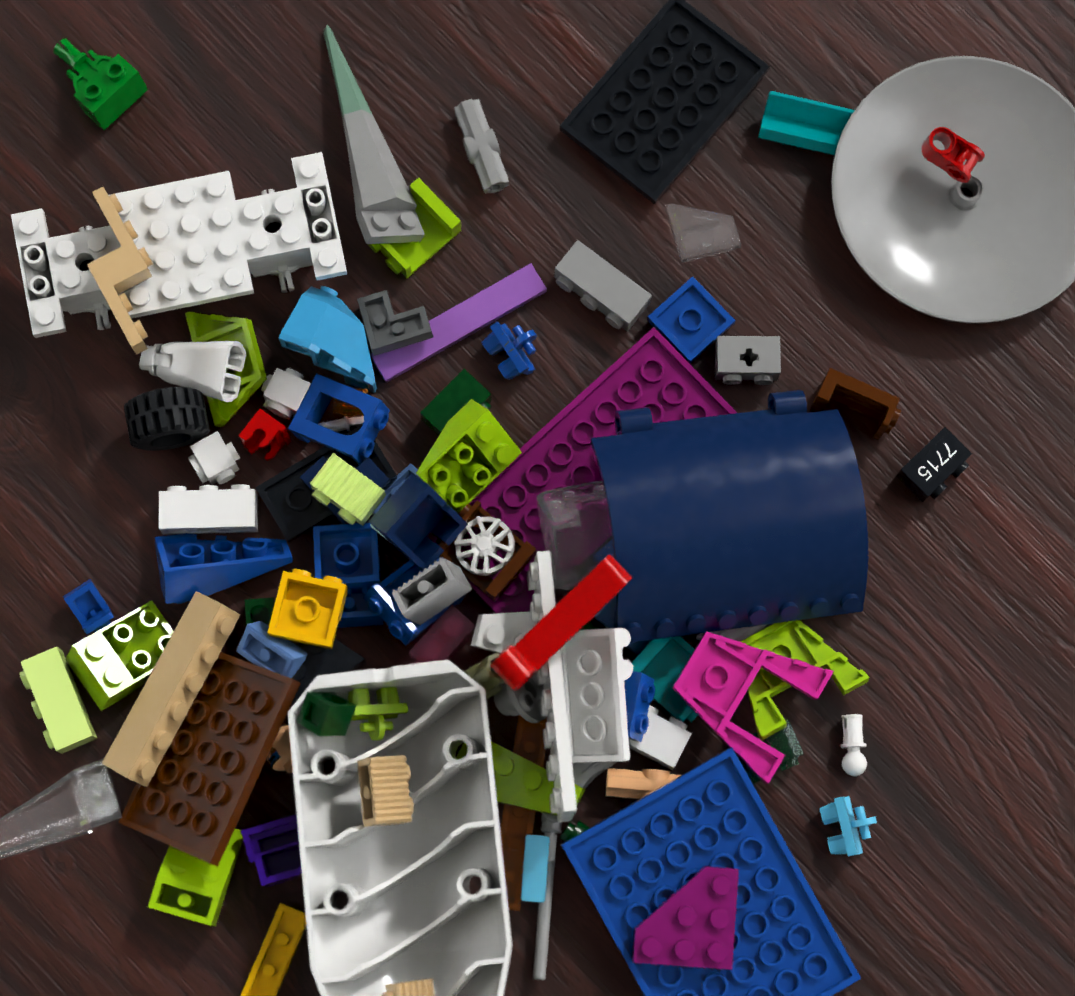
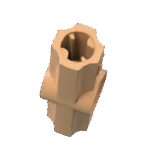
[605,768,681,800]

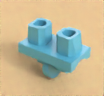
[820,796,877,856]

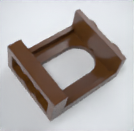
[436,500,537,602]

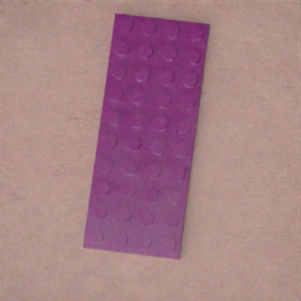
[426,327,737,613]

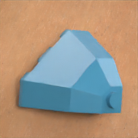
[279,286,377,393]

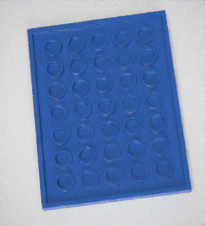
[560,747,861,996]

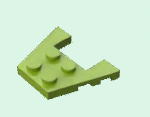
[740,620,869,741]

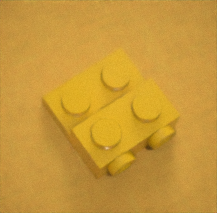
[267,569,348,649]

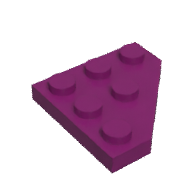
[632,866,739,970]

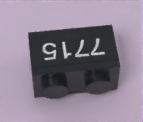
[896,427,972,503]

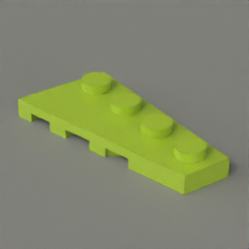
[456,741,585,816]

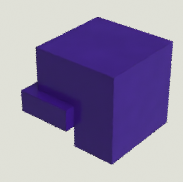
[241,814,302,887]

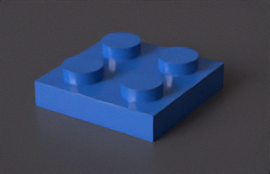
[647,276,736,364]

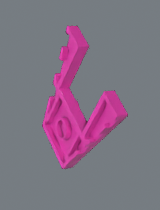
[672,631,833,784]

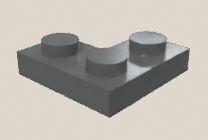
[357,290,434,356]

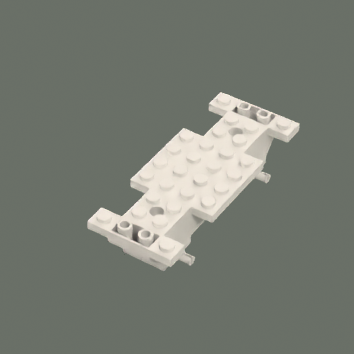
[11,152,347,338]

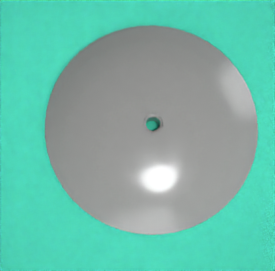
[831,56,1075,323]

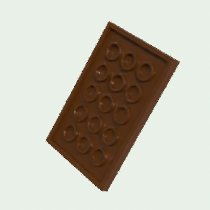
[118,652,301,867]

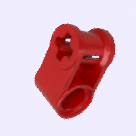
[921,127,985,183]

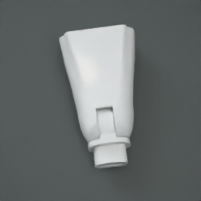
[139,341,246,403]

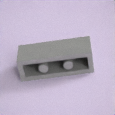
[554,240,652,332]

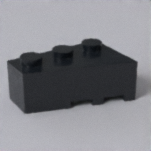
[283,639,367,724]

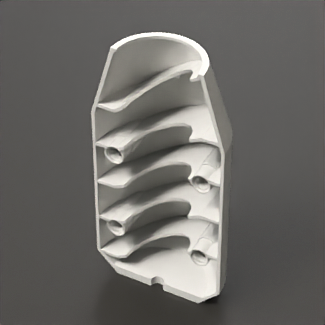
[288,660,512,996]

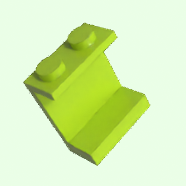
[367,178,461,279]

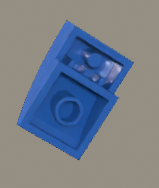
[313,523,383,628]

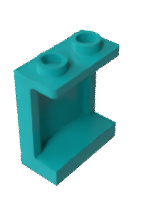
[631,636,698,723]

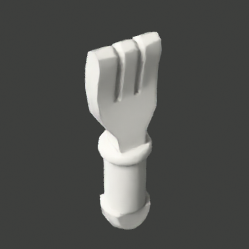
[318,416,364,432]

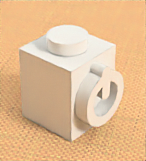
[261,368,311,420]
[188,431,240,485]

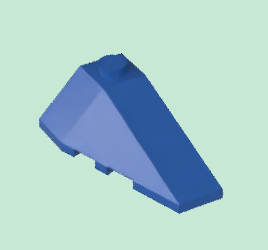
[155,533,293,604]

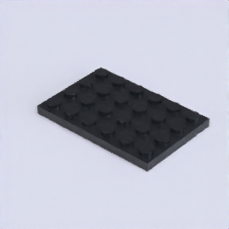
[559,0,770,204]

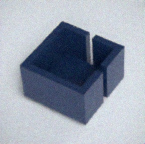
[369,474,468,571]

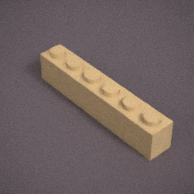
[102,591,240,787]

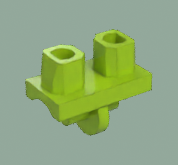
[348,687,409,741]

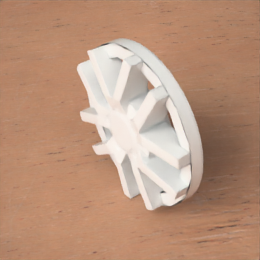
[455,516,515,576]

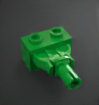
[53,38,149,130]

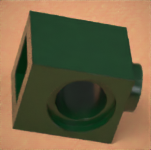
[297,692,356,736]

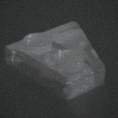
[665,203,742,263]

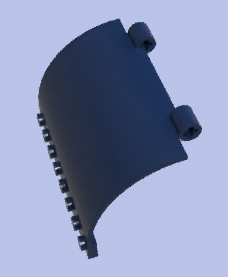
[591,390,868,643]

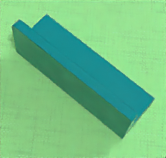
[758,91,855,155]

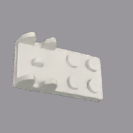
[560,628,633,763]

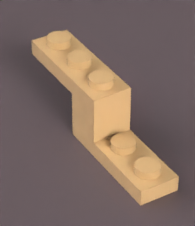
[87,186,153,355]

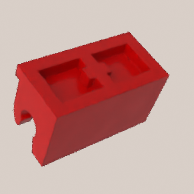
[239,408,291,461]

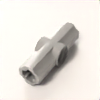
[454,99,509,193]

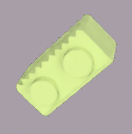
[310,453,386,526]

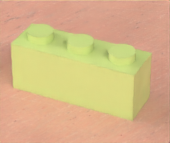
[19,646,98,754]

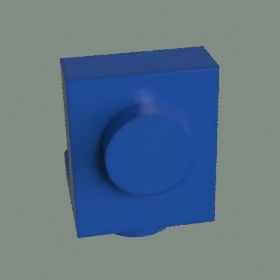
[63,579,114,634]

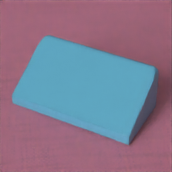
[521,835,550,903]

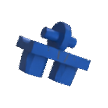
[482,322,537,380]

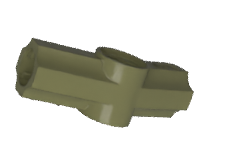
[464,653,505,700]

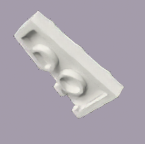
[471,612,537,654]

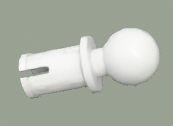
[841,714,867,776]

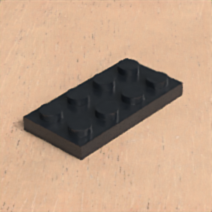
[255,424,397,543]

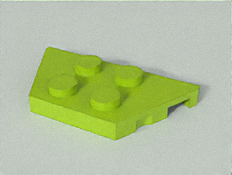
[185,312,267,427]

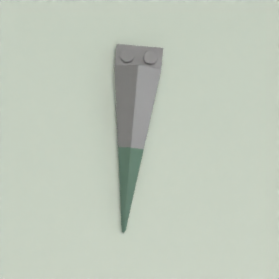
[323,25,425,244]

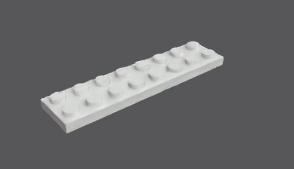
[527,551,577,822]

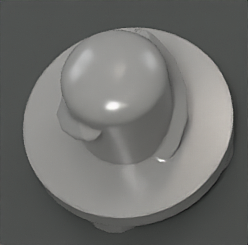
[494,672,547,723]

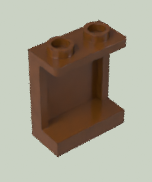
[809,368,902,440]

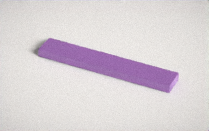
[370,263,547,383]

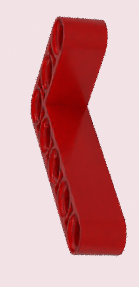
[490,554,633,691]

